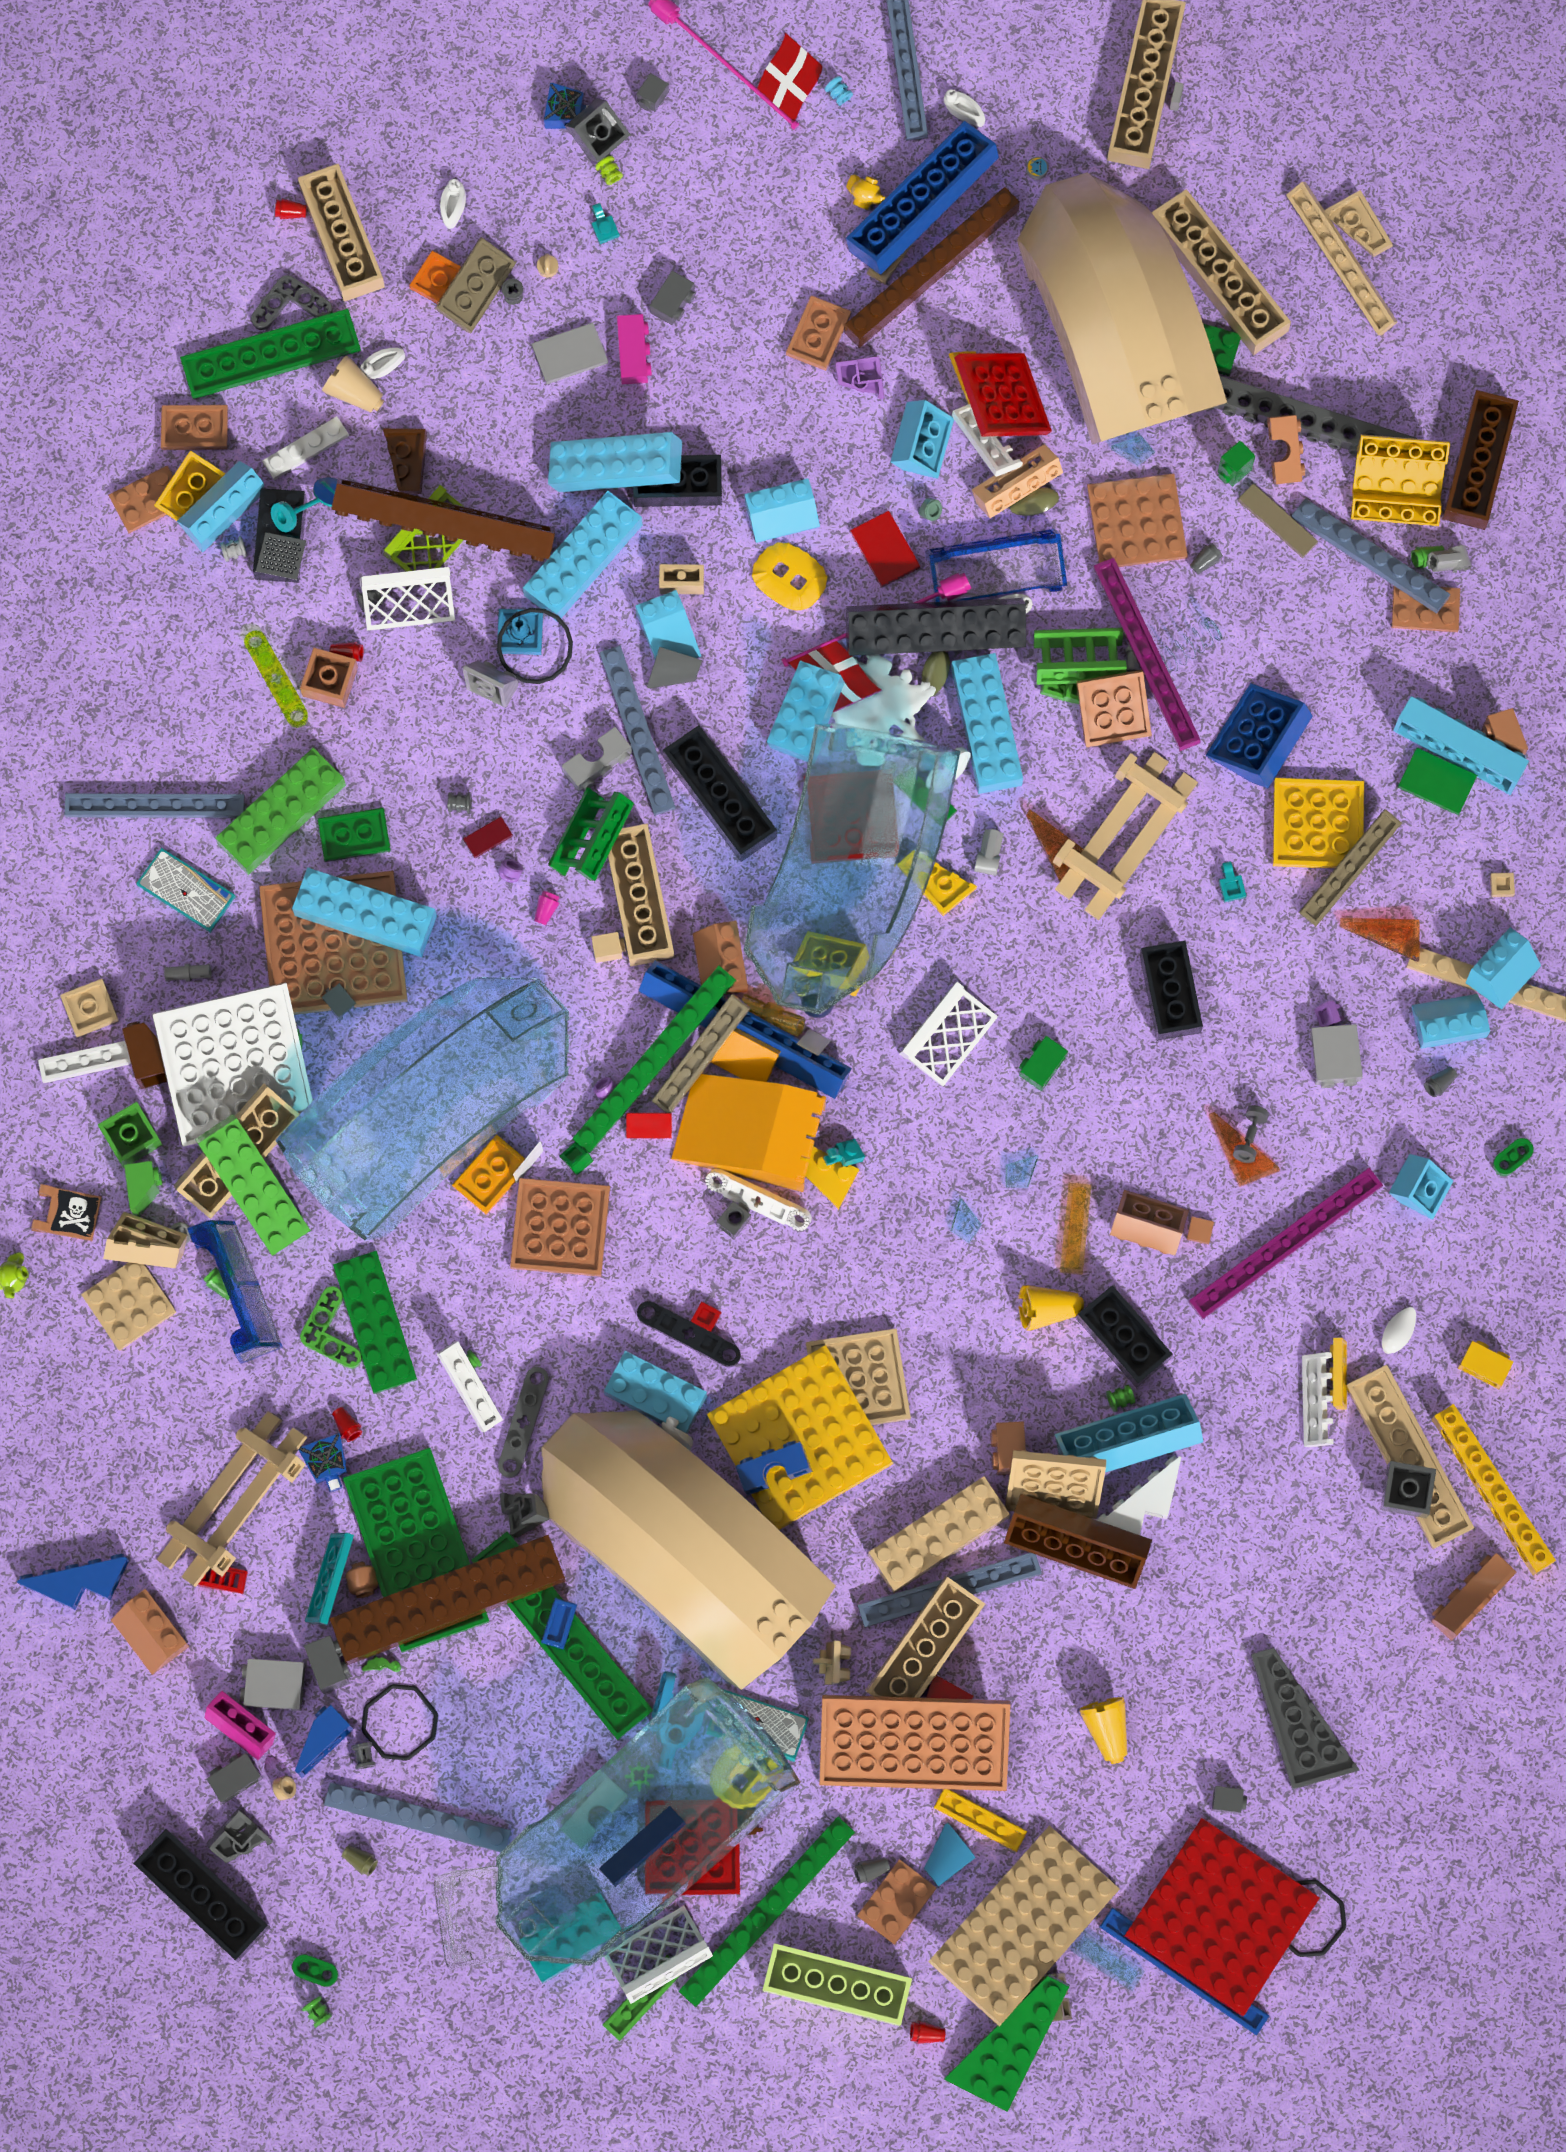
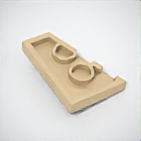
[1324,190,1393,257]

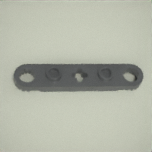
[498,1367,549,1478]

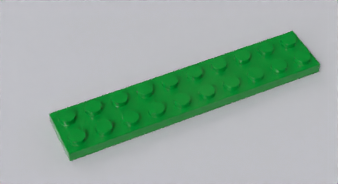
[471,1531,653,1741]

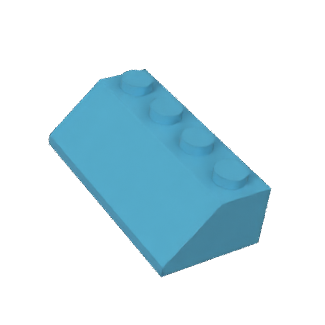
[177,461,264,552]

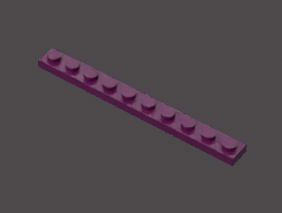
[1094,558,1201,751]
[1188,1168,1383,1320]

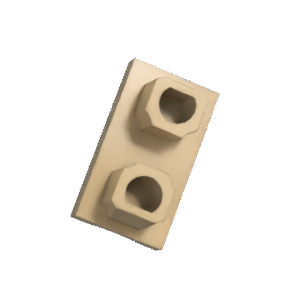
[813,1640,851,1685]

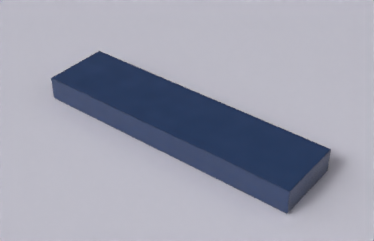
[599,1806,686,1887]

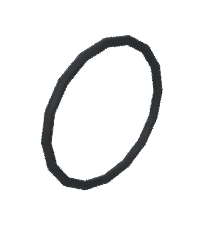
[497,608,573,684]

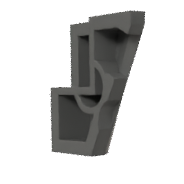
[647,647,702,689]
[500,1493,550,1538]
[207,1808,273,1863]

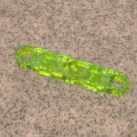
[244,631,308,728]

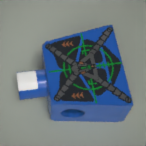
[544,83,589,129]
[298,1433,348,1492]

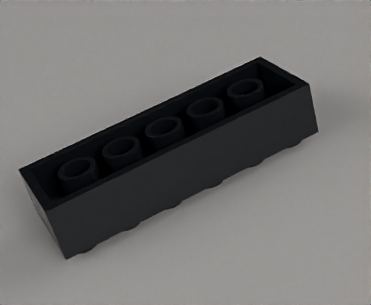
[663,725,777,862]
[133,1829,270,1962]

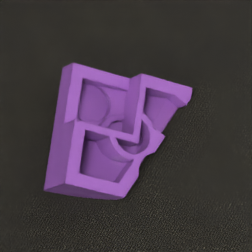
[836,356,885,399]

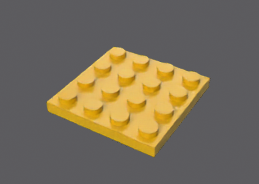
[1273,778,1364,869]

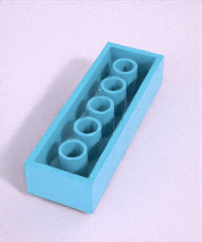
[548,432,682,492]
[523,491,643,622]
[951,653,1023,794]
[1393,696,1529,795]
[292,867,437,957]
[1055,1393,1203,1473]

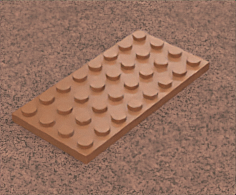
[819,1695,1010,1791]

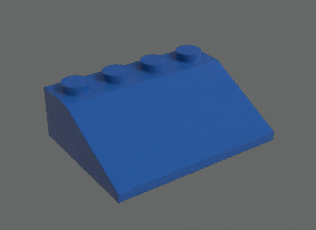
[1206,683,1313,789]

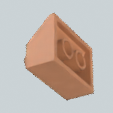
[692,920,748,995]
[1110,1190,1189,1255]
[111,1589,190,1675]

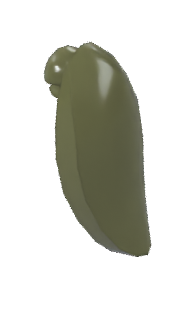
[1010,488,1059,516]
[922,651,950,698]

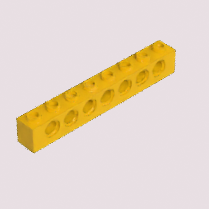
[1431,1404,1556,1576]

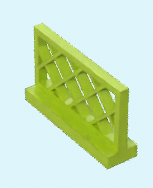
[383,485,464,585]

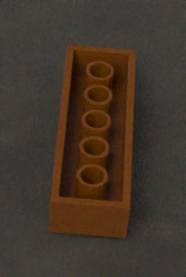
[1442,390,1519,530]
[1004,1494,1152,1589]

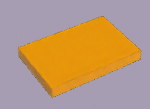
[711,1028,781,1082]
[452,1134,526,1215]

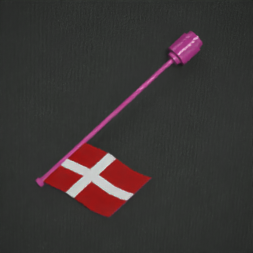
[648,0,823,130]
[782,573,971,712]

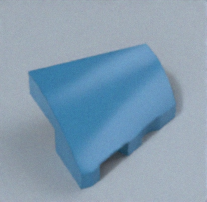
[924,1823,976,1887]

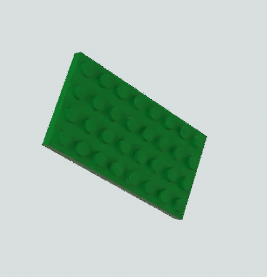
[343,1448,490,1653]

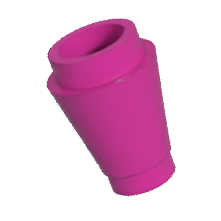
[534,891,560,926]

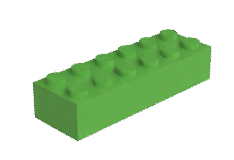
[215,748,346,875]
[195,1114,311,1256]

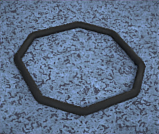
[361,1684,438,1761]
[1288,1879,1346,1957]

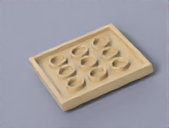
[806,1329,911,1425]
[1005,1450,1106,1519]

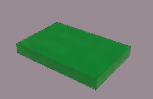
[1398,748,1478,816]
[317,807,391,862]

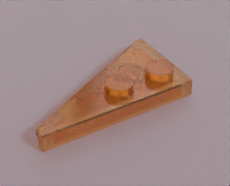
[1026,809,1084,881]
[1340,918,1420,962]
[1208,1112,1280,1187]

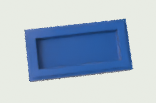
[541,1598,578,1650]

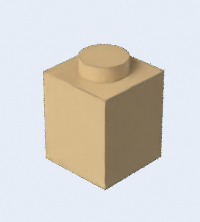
[591,932,626,963]

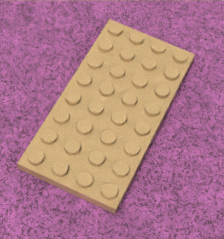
[928,1825,1120,2026]

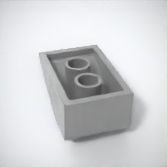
[463,661,518,708]

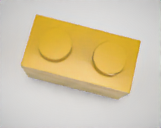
[1458,1341,1514,1389]

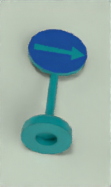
[271,477,338,532]

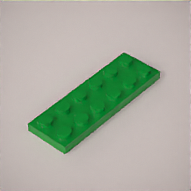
[333,1251,417,1394]

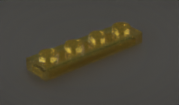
[1060,1182,1091,1275]

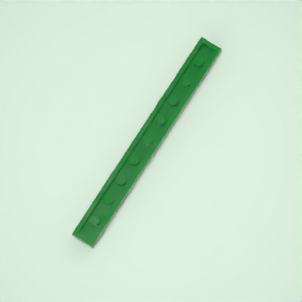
[572,966,737,1153]
[678,1817,855,2008]

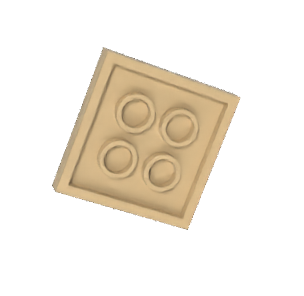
[81,1262,177,1351]

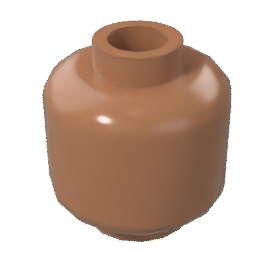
[345,1562,378,1598]

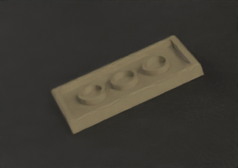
[434,237,517,334]

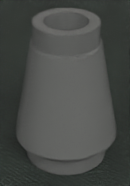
[1190,543,1223,575]
[1424,1066,1458,1097]
[853,1857,890,1884]

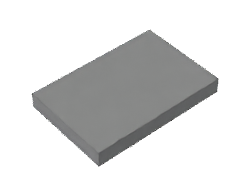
[532,323,608,385]

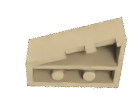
[103,1212,187,1268]

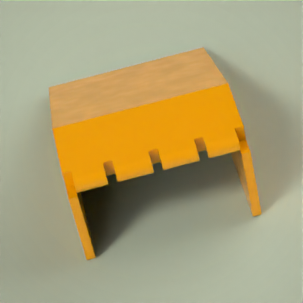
[671,1074,826,1192]

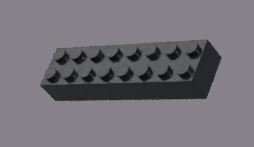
[846,598,1026,656]

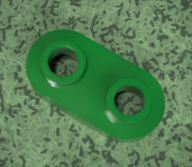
[1493,1138,1534,1176]
[292,1955,339,1987]

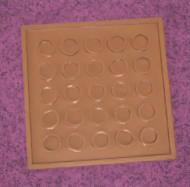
[259,870,408,1015]

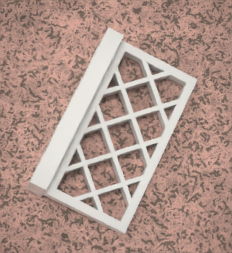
[359,567,455,631]
[899,982,998,1087]
[602,1906,713,2004]

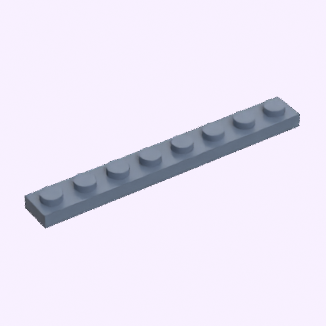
[886,0,928,141]
[1292,499,1450,614]
[600,645,675,816]
[64,793,245,818]
[858,1553,1042,1628]
[324,1782,511,1854]

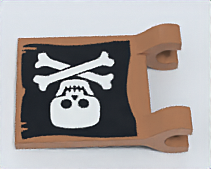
[31,1184,101,1241]

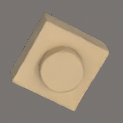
[1490,873,1515,897]

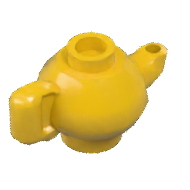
[846,174,886,210]

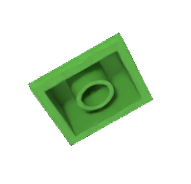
[124,1161,163,1217]

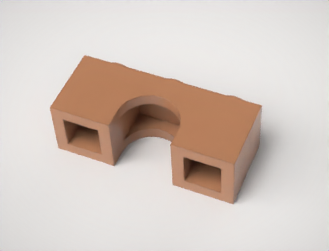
[1267,414,1305,484]

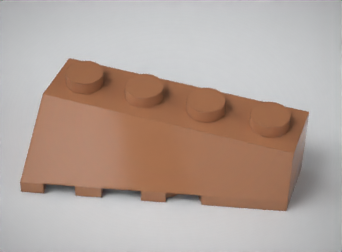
[1431,1553,1517,1641]

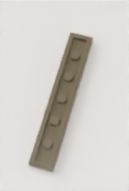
[1298,809,1402,927]
[652,994,751,1113]

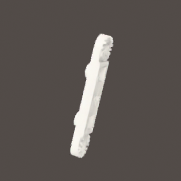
[705,1168,812,1231]

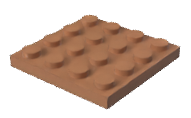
[1087,474,1188,567]
[510,1178,610,1277]

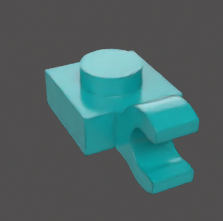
[591,203,620,244]
[1219,861,1247,903]
[823,1139,865,1167]

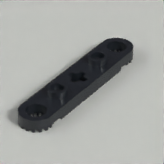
[637,1301,741,1367]

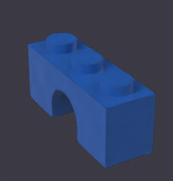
[735,1441,813,1496]

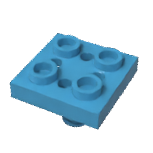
[497,609,543,655]

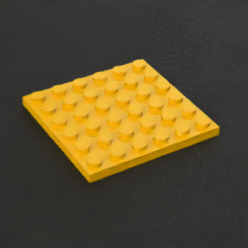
[707,1345,894,1530]

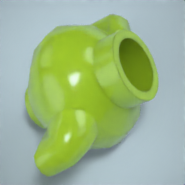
[0,1252,29,1299]

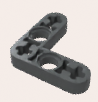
[251,275,333,330]

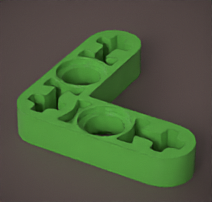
[300,1286,362,1369]

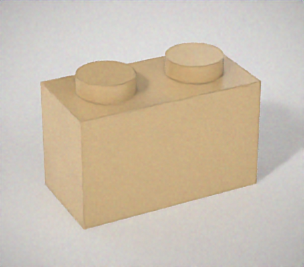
[659,564,704,594]

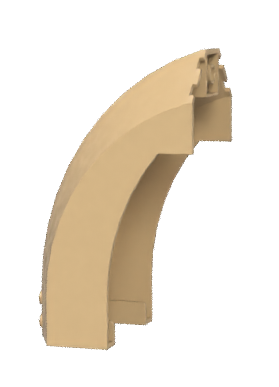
[1017,172,1227,445]
[542,1410,836,1690]

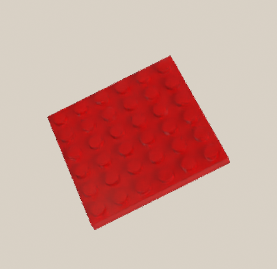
[1124,1818,1320,2017]

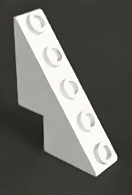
[1096,1455,1181,1535]

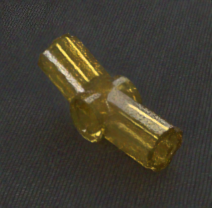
[741,994,806,1036]

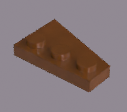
[383,428,427,494]

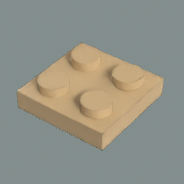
[60,979,119,1037]

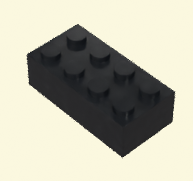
[633,455,722,507]
[253,488,307,583]
[1139,940,1203,1041]
[1076,1285,1173,1388]

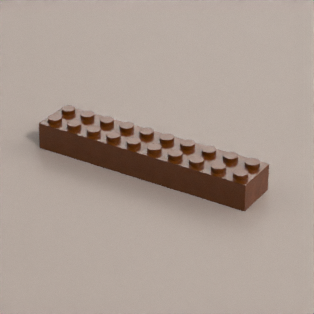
[331,478,555,561]
[329,1534,566,1665]

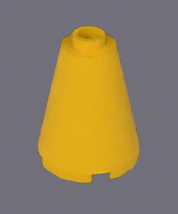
[1018,1285,1084,1331]
[1079,1697,1128,1764]

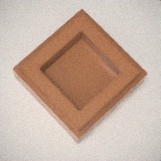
[1187,1217,1214,1245]

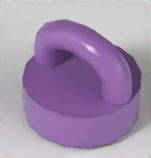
[499,859,523,883]
[593,1077,616,1101]

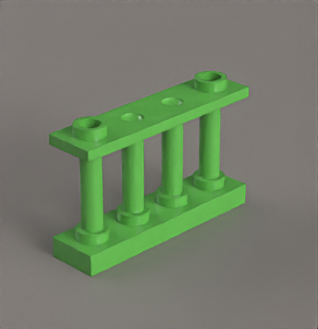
[1034,628,1127,685]

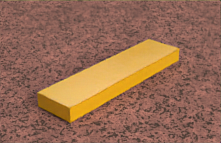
[934,1789,1027,1852]

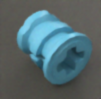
[824,76,853,106]

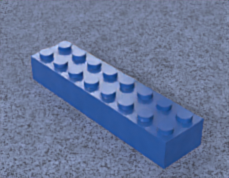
[845,121,999,275]

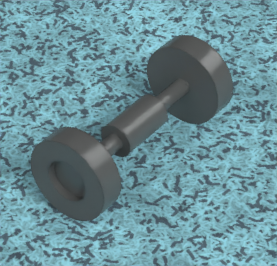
[1233,1105,1269,1163]

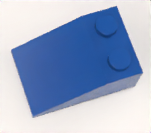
[295,1705,354,1778]

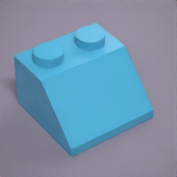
[1389,1154,1453,1220]

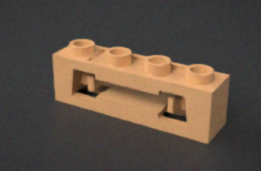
[972,444,1063,518]

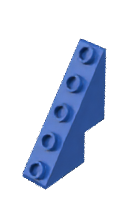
[17,1554,129,1610]

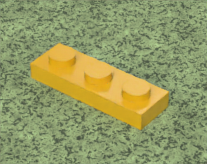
[1330,1338,1347,1410]

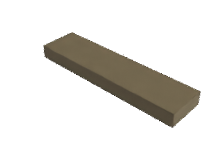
[1238,484,1318,558]

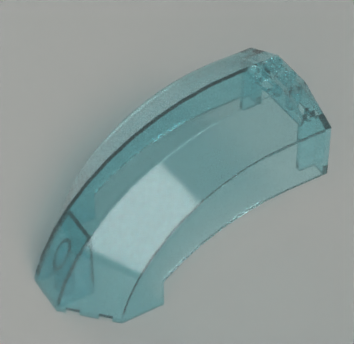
[744,723,960,1015]
[275,977,569,1241]
[496,1677,801,1966]

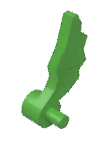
[362,1657,401,1672]

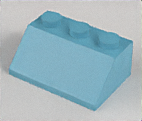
[890,400,954,479]
[744,478,820,543]
[1466,927,1541,1009]
[1411,994,1490,1049]

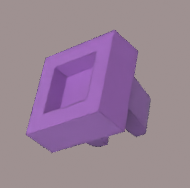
[1314,1000,1344,1027]

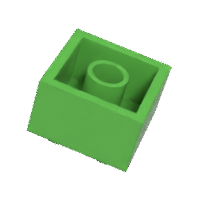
[98,1102,163,1168]

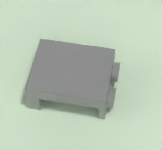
[1310,1024,1363,1088]
[240,1659,305,1711]

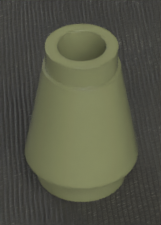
[342,1845,378,1876]

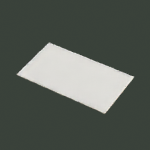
[797,1029,831,1056]

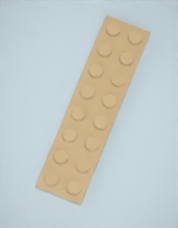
[1346,1365,1474,1550]

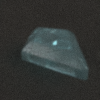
[1111,436,1155,466]
[1005,1155,1039,1188]
[950,1199,982,1244]

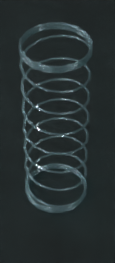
[1160,617,1223,672]

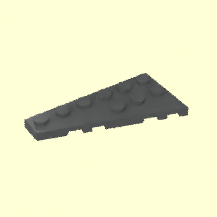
[1251,1648,1359,1790]

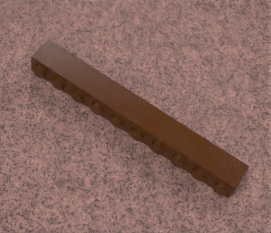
[845,187,1020,348]

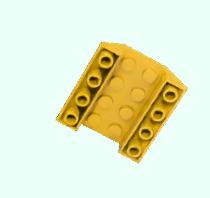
[1351,435,1450,526]

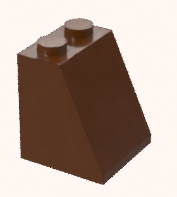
[122,1021,167,1089]

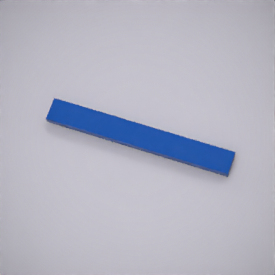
[1099,1907,1269,2036]

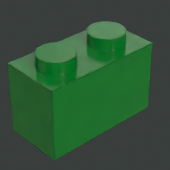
[1218,440,1256,487]
[1019,1036,1068,1091]

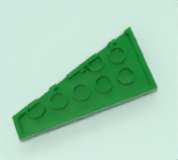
[944,1974,1070,2112]

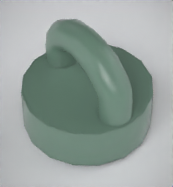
[918,498,942,521]

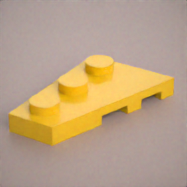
[899,851,977,916]
[800,1146,859,1210]

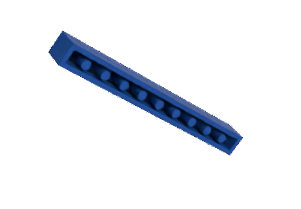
[638,960,852,1099]

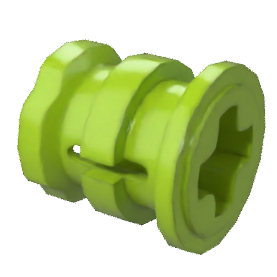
[595,156,623,185]

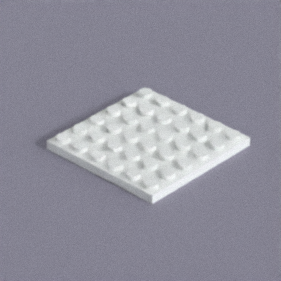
[152,982,316,1147]

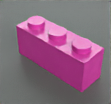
[617,314,652,385]
[204,1691,276,1760]

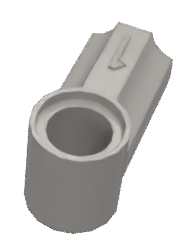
[1427,545,1472,573]
[974,829,1004,876]

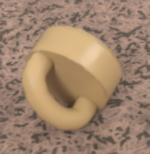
[537,253,559,278]
[272,1776,296,1801]

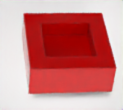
[691,1301,722,1332]

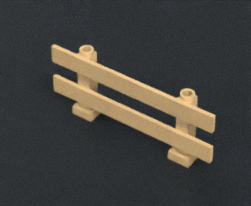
[1053,752,1198,920]
[156,1411,307,1587]

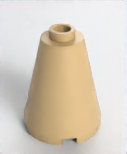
[322,356,384,413]

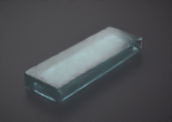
[1073,1932,1145,1992]

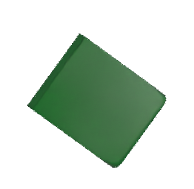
[559,1141,594,1175]

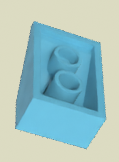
[635,590,701,659]

